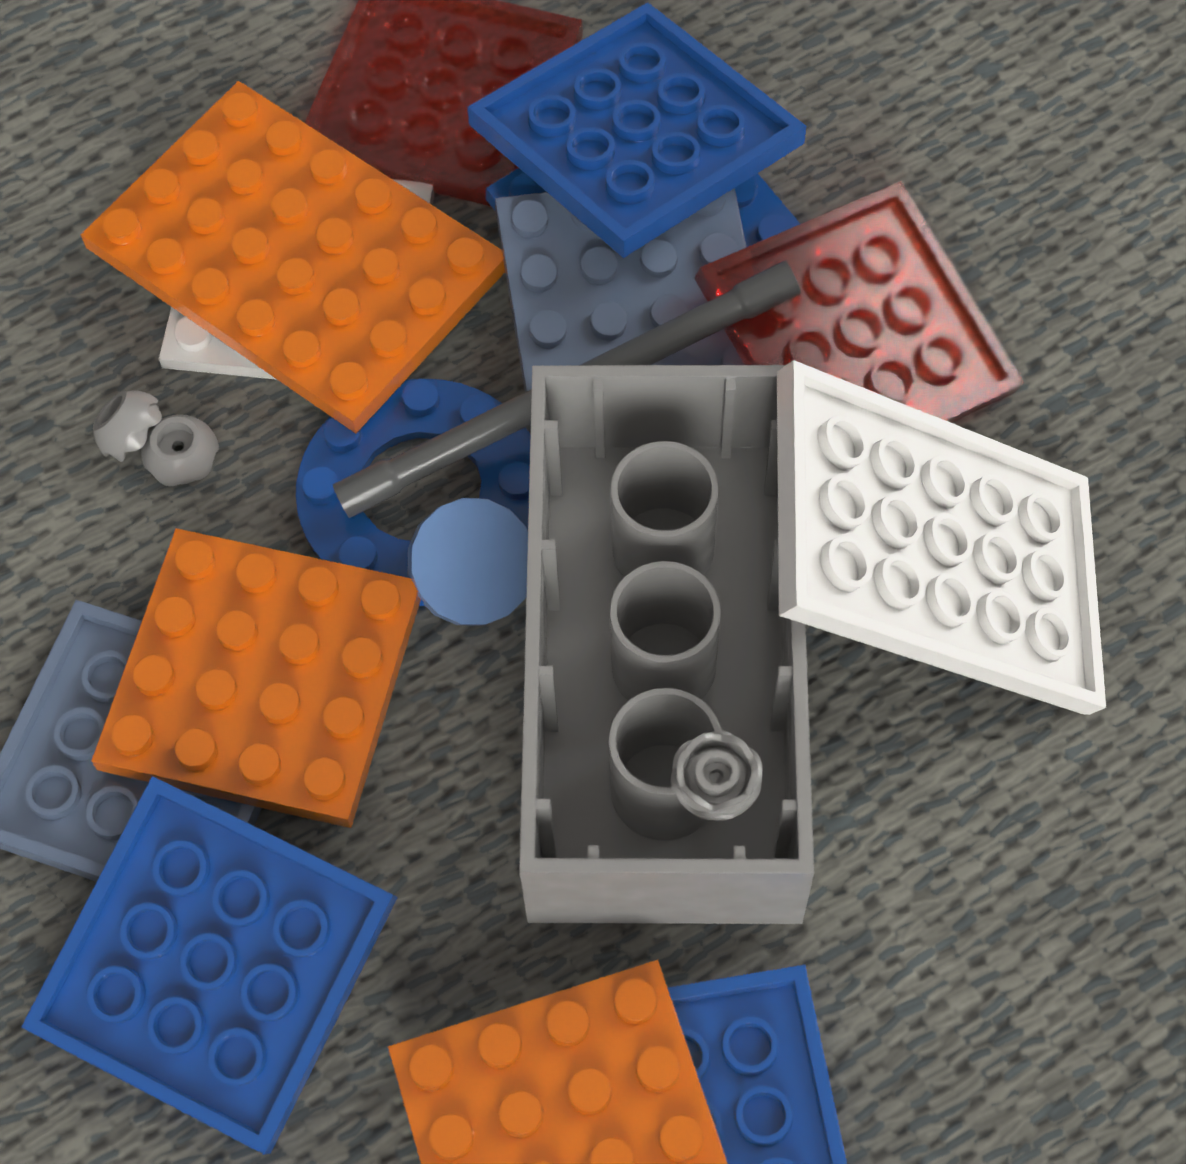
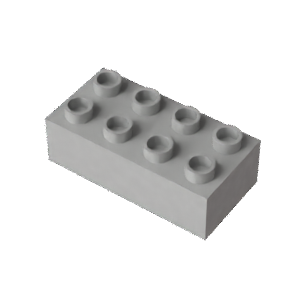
[519,365,814,924]

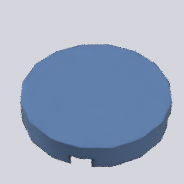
[407,498,528,626]

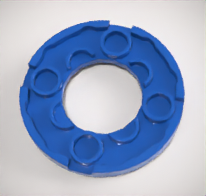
[296,379,531,606]

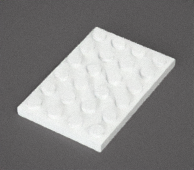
[777,360,1106,715]

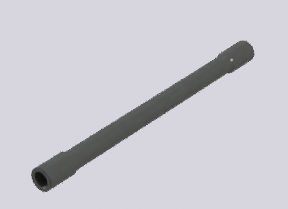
[332,260,801,518]

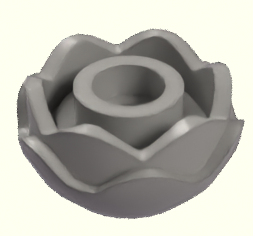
[93,390,162,462]
[141,414,219,487]
[671,731,762,820]

